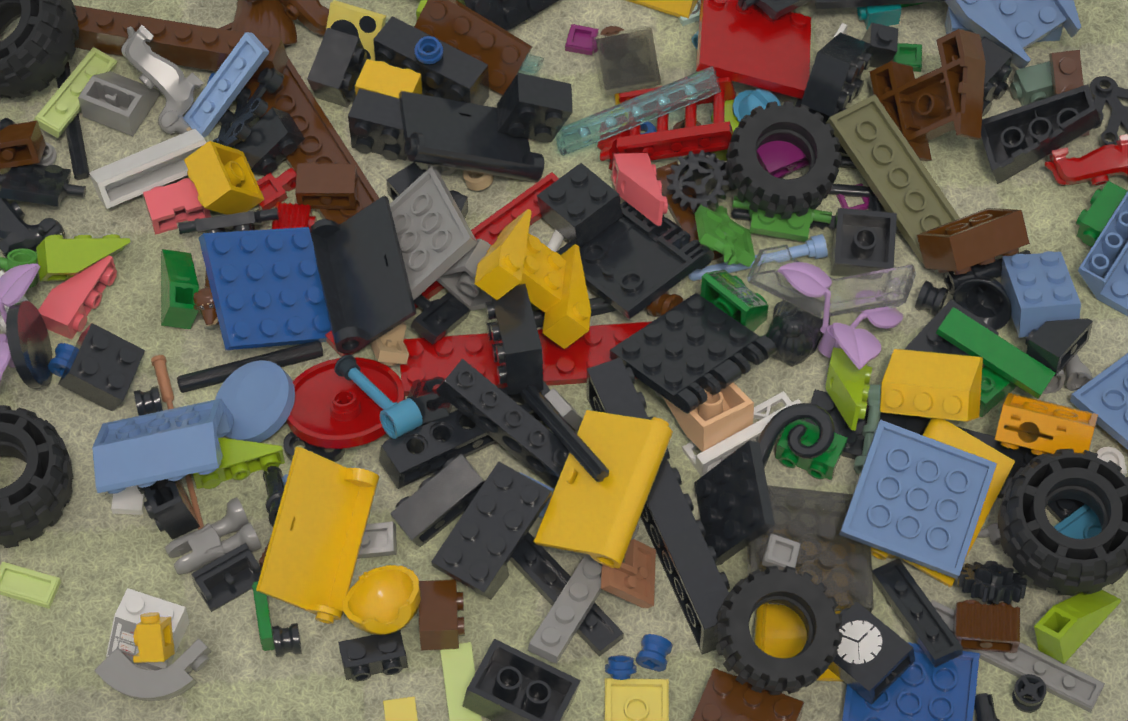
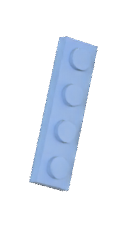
[183,32,269,138]

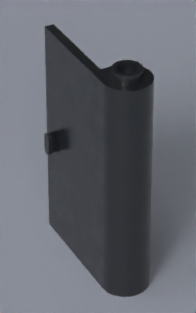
[399,91,545,182]
[310,195,417,354]

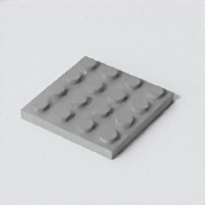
[390,166,478,300]

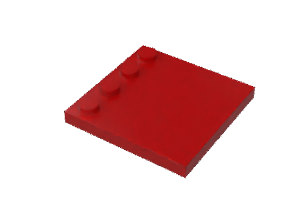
[696,0,811,99]

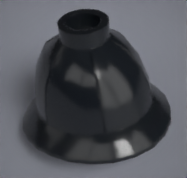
[953,276,1012,330]

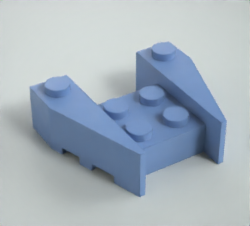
[945,0,1081,69]

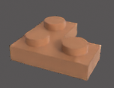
[601,539,656,608]

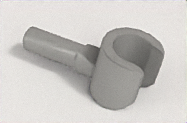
[977,523,1001,546]

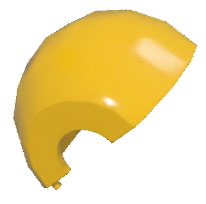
[342,565,421,635]

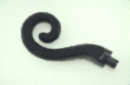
[757,403,835,469]

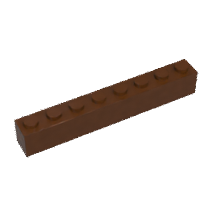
[74,5,288,78]

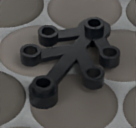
[213,67,284,148]
[1089,76,1128,147]

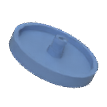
[215,360,295,443]

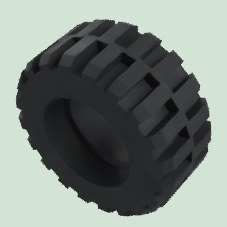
[725,101,841,219]
[714,566,843,695]

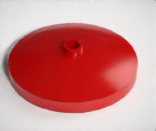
[286,357,405,449]

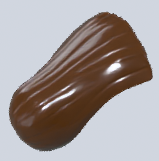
[231,0,297,45]

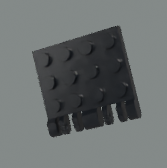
[556,201,714,320]
[610,293,777,413]

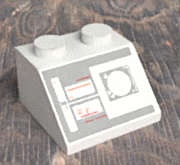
[106,588,189,671]

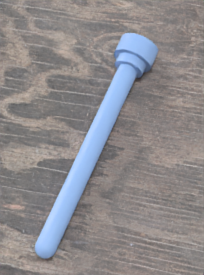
[688,234,828,281]

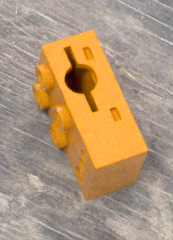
[995,393,1098,455]

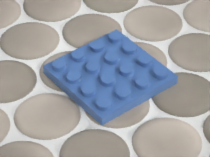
[839,420,997,579]

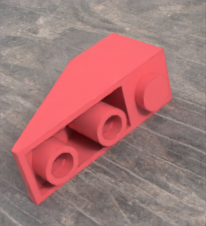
[611,153,668,226]
[38,255,117,340]

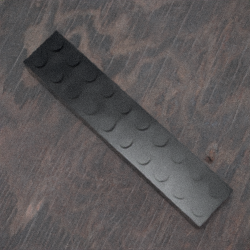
[587,357,730,655]

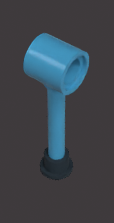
[334,355,423,439]

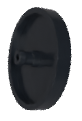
[6,301,53,389]

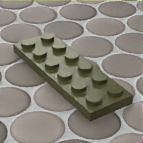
[826,94,960,264]

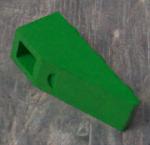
[161,249,199,329]

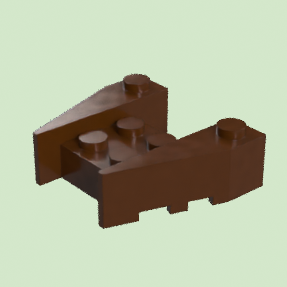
[869,29,986,161]

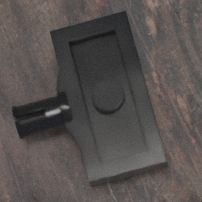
[410,292,471,345]

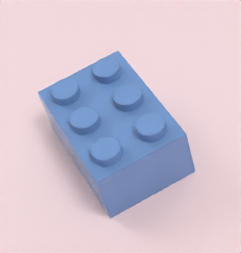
[1001,251,1081,338]

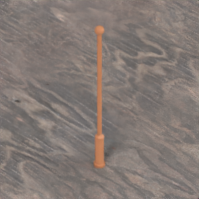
[151,355,204,530]

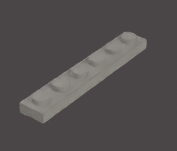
[528,523,640,664]

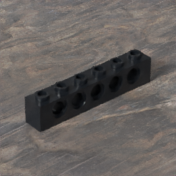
[436,359,570,489]
[379,380,555,489]

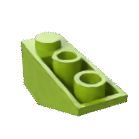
[36,234,131,282]
[825,347,872,431]
[192,437,285,489]
[1034,590,1121,664]

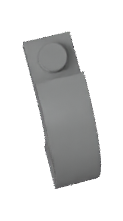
[94,638,212,701]

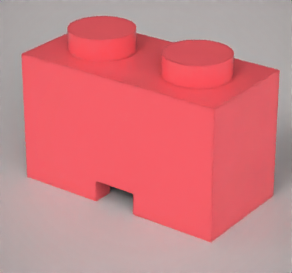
[143,178,211,235]

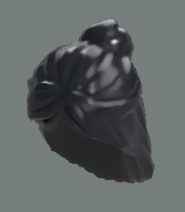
[766,297,831,366]

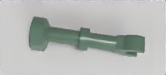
[854,384,882,474]

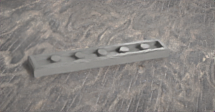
[931,600,1105,713]

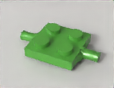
[732,195,832,242]
[694,205,755,267]

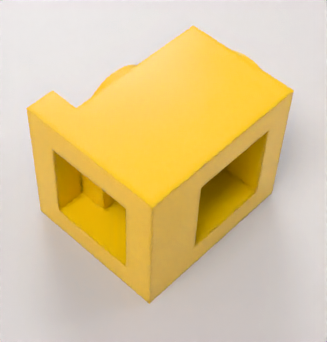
[133,612,175,663]

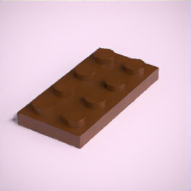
[414,0,533,95]

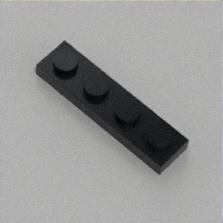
[872,558,963,667]

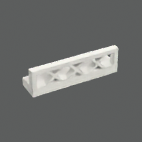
[682,391,804,477]

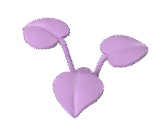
[777,262,903,370]
[0,264,41,381]

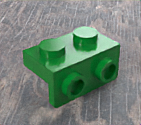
[775,419,847,481]

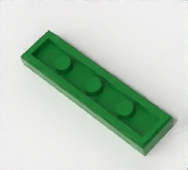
[936,307,1056,399]

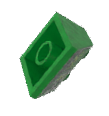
[700,270,769,332]

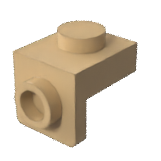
[371,322,409,366]

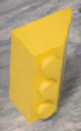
[880,349,983,422]

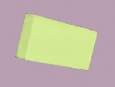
[0,561,61,609]

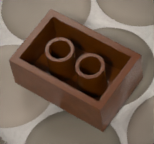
[917,208,1030,275]
[691,668,804,721]

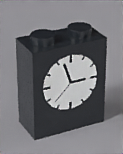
[828,601,915,705]

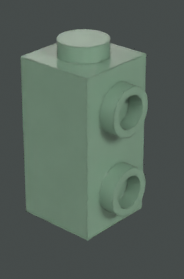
[1010,61,1054,106]

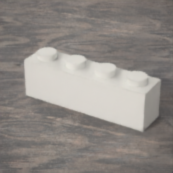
[89,129,206,209]

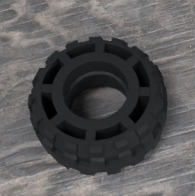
[0,0,79,99]
[0,405,74,548]
[998,449,1128,596]

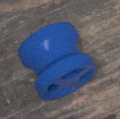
[48,343,75,377]
[636,634,673,672]

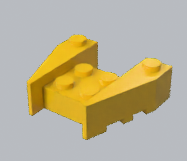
[474,209,591,349]

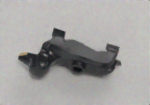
[0,198,65,258]

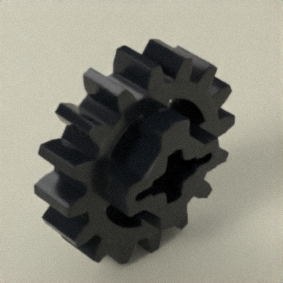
[667,150,730,214]
[957,561,1027,605]

